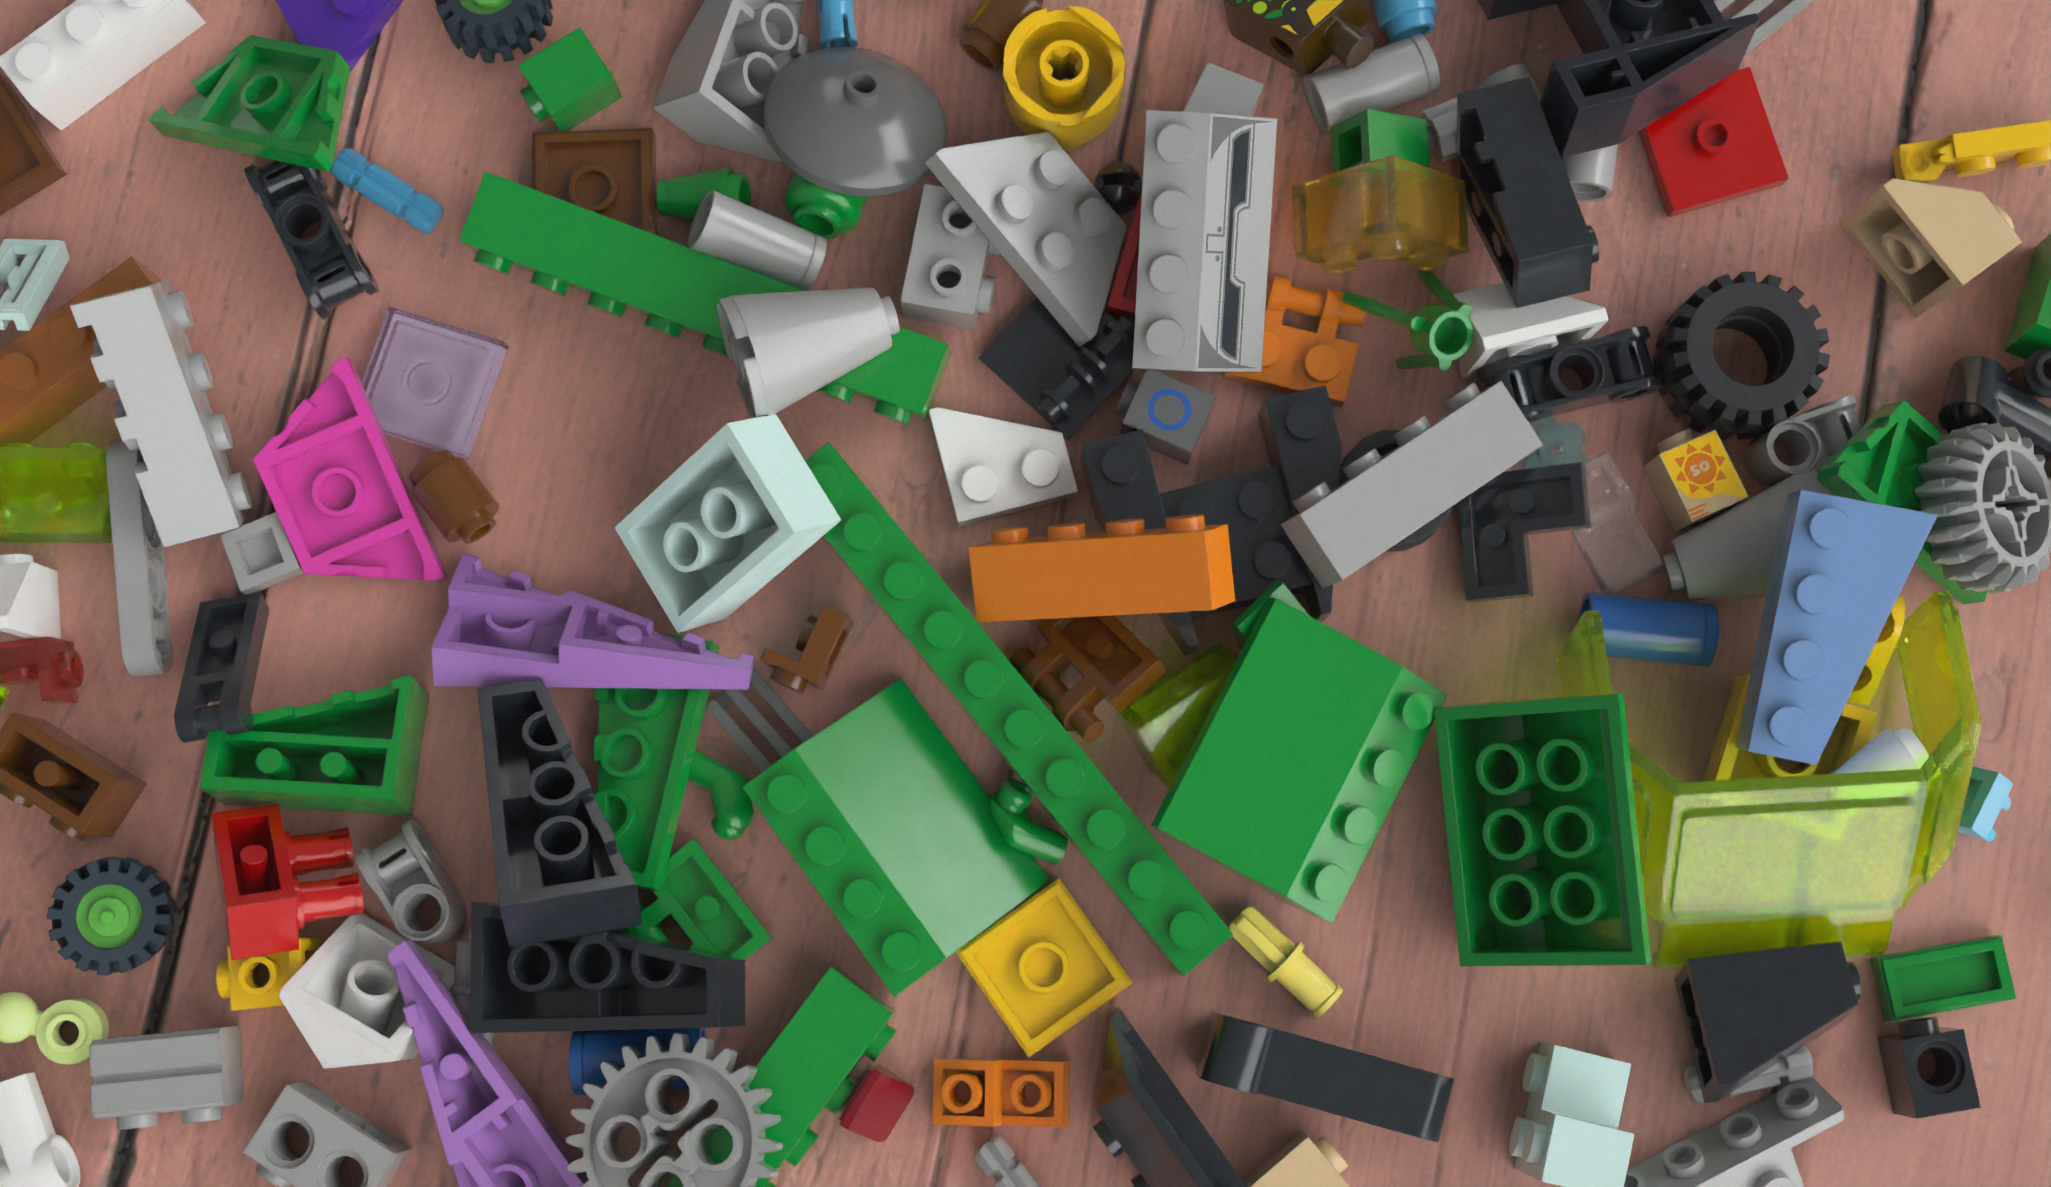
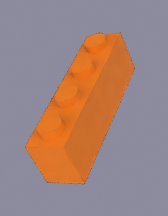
[968,514,1235,622]

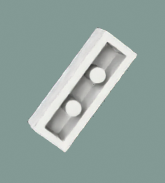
[0,0,206,131]

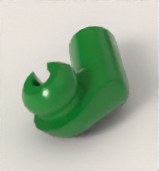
[990,779,1068,864]

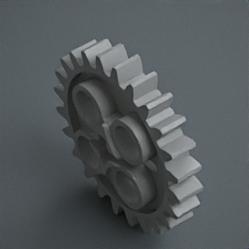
[566,1033,783,1187]

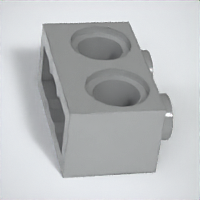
[243,1081,412,1187]

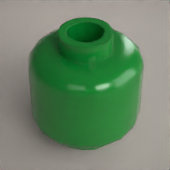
[784,171,868,239]

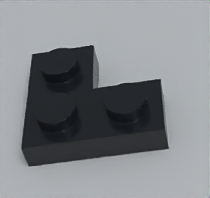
[1458,462,1591,603]

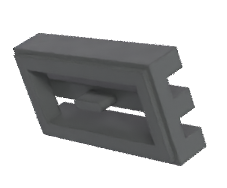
[705,667,813,772]

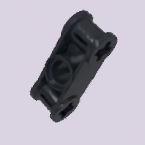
[244,160,379,319]
[1476,326,1665,424]

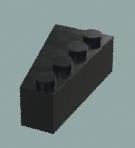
[470,901,746,1033]

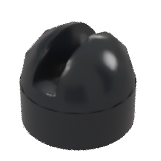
[1094,161,1143,215]

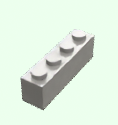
[1280,381,1543,588]

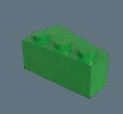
[199,675,429,816]

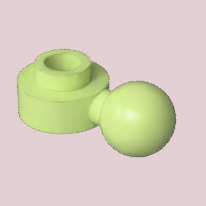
[0,992,109,1064]

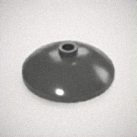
[763,47,946,197]

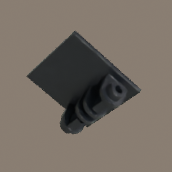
[979,297,1137,440]

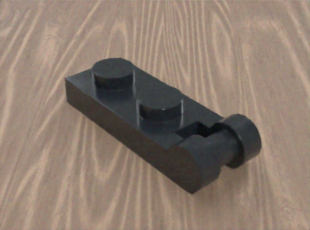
[174,592,269,743]

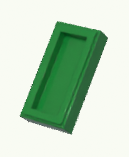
[1870,935,2016,1021]

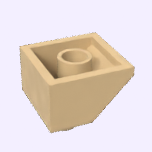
[1840,178,2022,318]

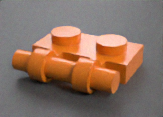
[1223,275,1367,407]

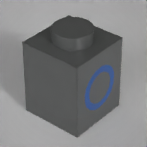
[1115,369,1216,465]

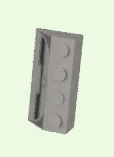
[1132,110,1277,372]

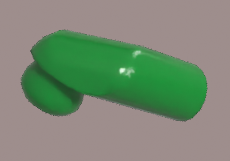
[688,750,754,840]

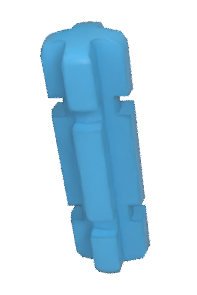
[330,148,444,234]

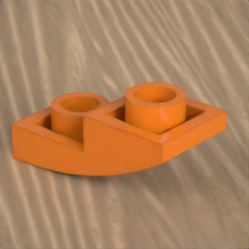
[932,1059,1071,1127]

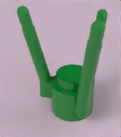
[1342,267,1473,371]

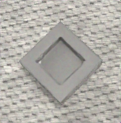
[220,512,304,594]

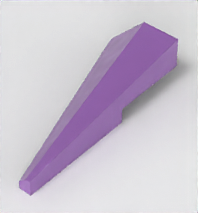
[432,554,753,690]
[387,939,589,1187]

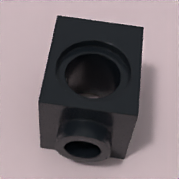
[1877,1017,1981,1119]

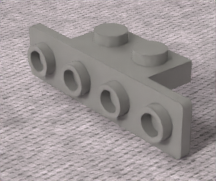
[1624,1077,1845,1187]

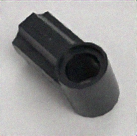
[1938,356,2051,464]

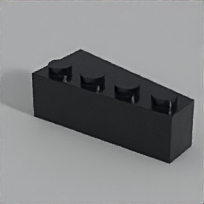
[477,679,643,947]

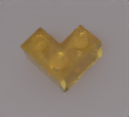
[1292,155,1469,273]

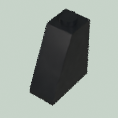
[1675,941,1861,1103]

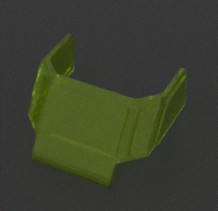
[1557,591,1982,968]

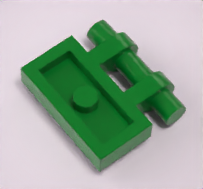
[621,838,774,961]

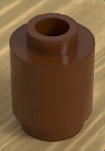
[959,0,1043,72]
[409,449,499,544]

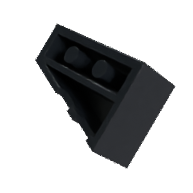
[1456,76,1599,308]

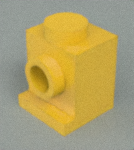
[216,938,320,1011]

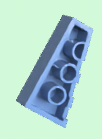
[1736,490,1938,765]

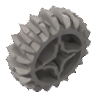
[1914,423,2051,594]

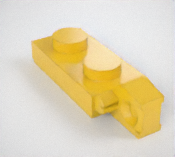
[1891,120,2051,184]

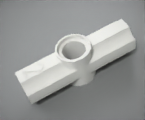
[0,1072,81,1187]

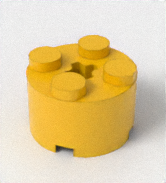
[1002,5,1126,151]

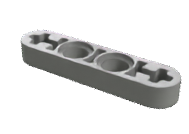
[106,439,173,677]

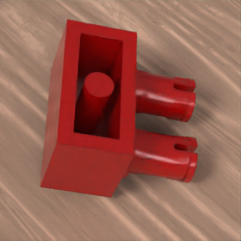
[212,804,364,960]

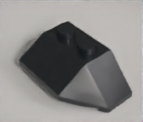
[1093,1008,1247,1187]

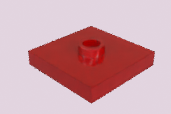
[1639,67,1789,218]

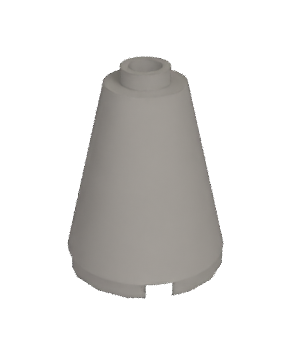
[716,287,900,418]
[1662,469,1828,600]

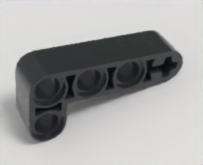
[1196,1012,1454,1142]

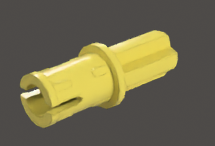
[1228,905,1343,1019]

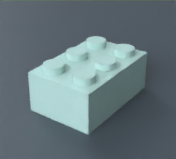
[614,414,841,633]

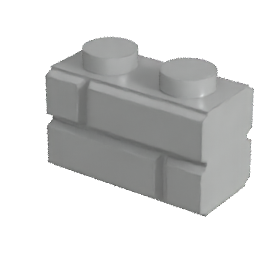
[89,1026,244,1130]

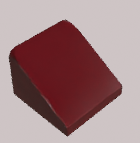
[838,1064,915,1142]

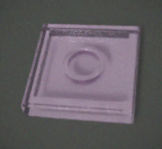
[362,306,509,460]

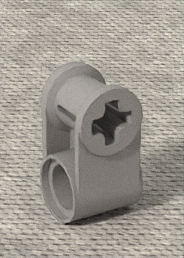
[1745,394,1861,487]
[355,819,466,943]

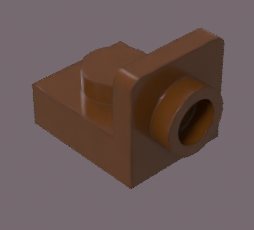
[760,604,854,694]

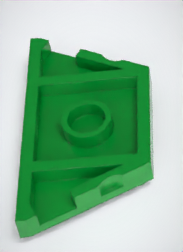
[148,35,350,172]
[1817,400,1987,604]

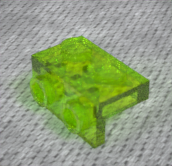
[0,442,112,543]

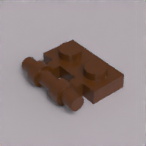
[1010,615,1167,742]

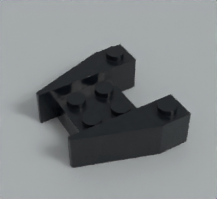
[1478,0,1760,158]
[1080,385,1342,656]

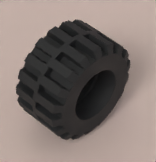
[1653,271,1830,440]

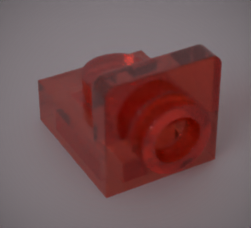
[0,636,84,705]

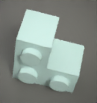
[1509,1042,1634,1187]

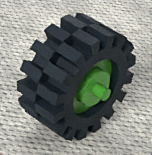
[435,0,553,63]
[47,857,176,975]

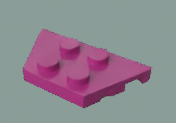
[253,357,448,581]

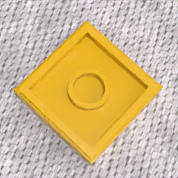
[956,878,1132,1057]

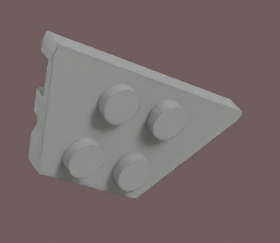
[925,131,1127,347]

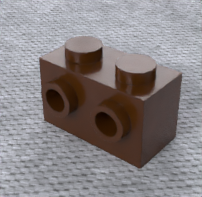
[0,713,147,841]

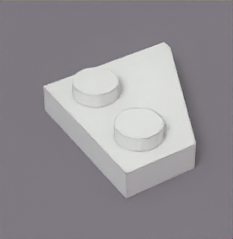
[929,407,1078,527]

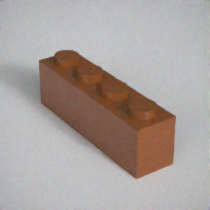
[0,256,162,464]

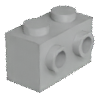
[900,184,1001,331]

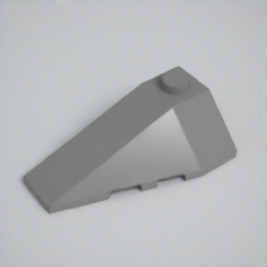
[653,0,808,163]

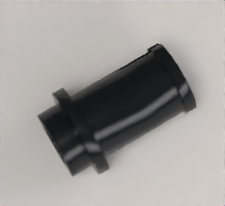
[2007,348,2051,401]

